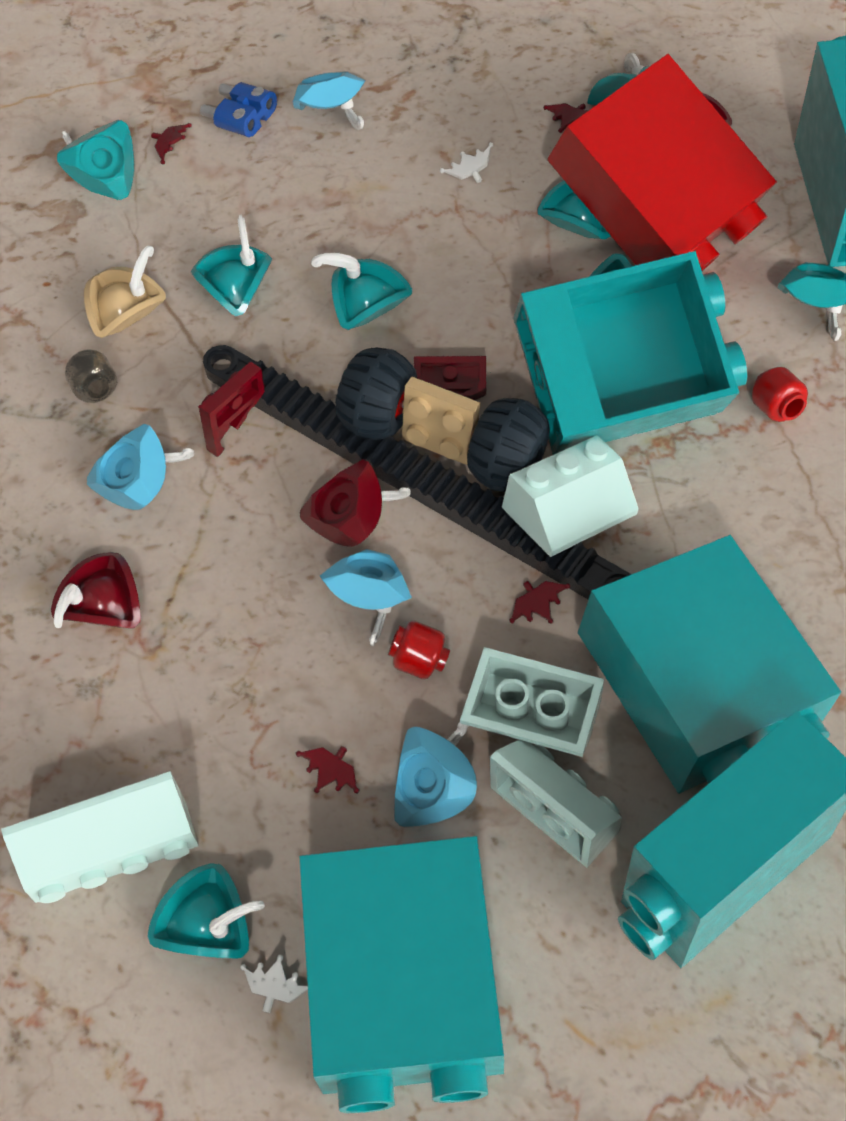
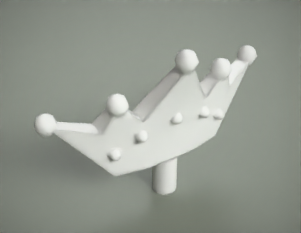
[440,142,493,183]
[240,955,308,1013]

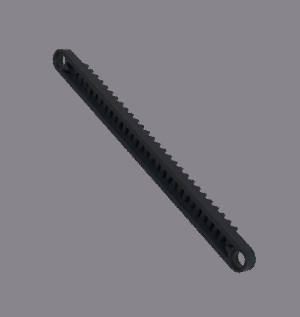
[203,345,631,600]

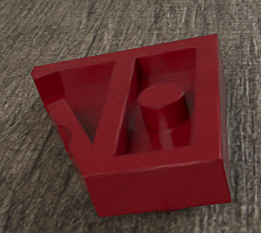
[414,356,487,400]
[198,361,265,457]

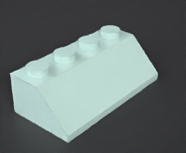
[1,771,199,903]

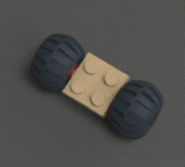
[335,347,550,492]

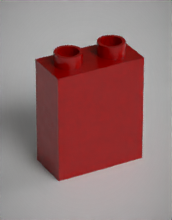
[547,54,777,271]

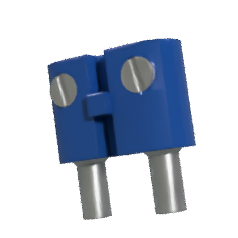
[200,82,277,137]

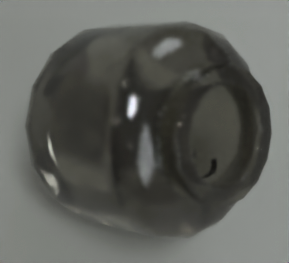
[65,349,117,403]

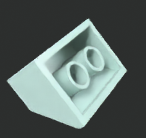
[502,435,639,557]
[460,647,604,757]
[490,740,622,868]

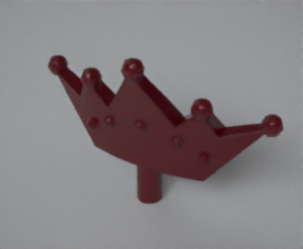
[543,103,589,133]
[151,123,192,165]
[509,581,571,624]
[296,746,360,794]

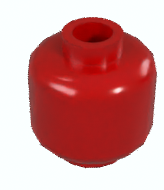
[751,367,808,422]
[388,621,450,680]

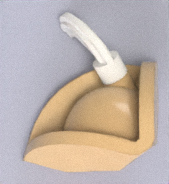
[84,246,166,338]

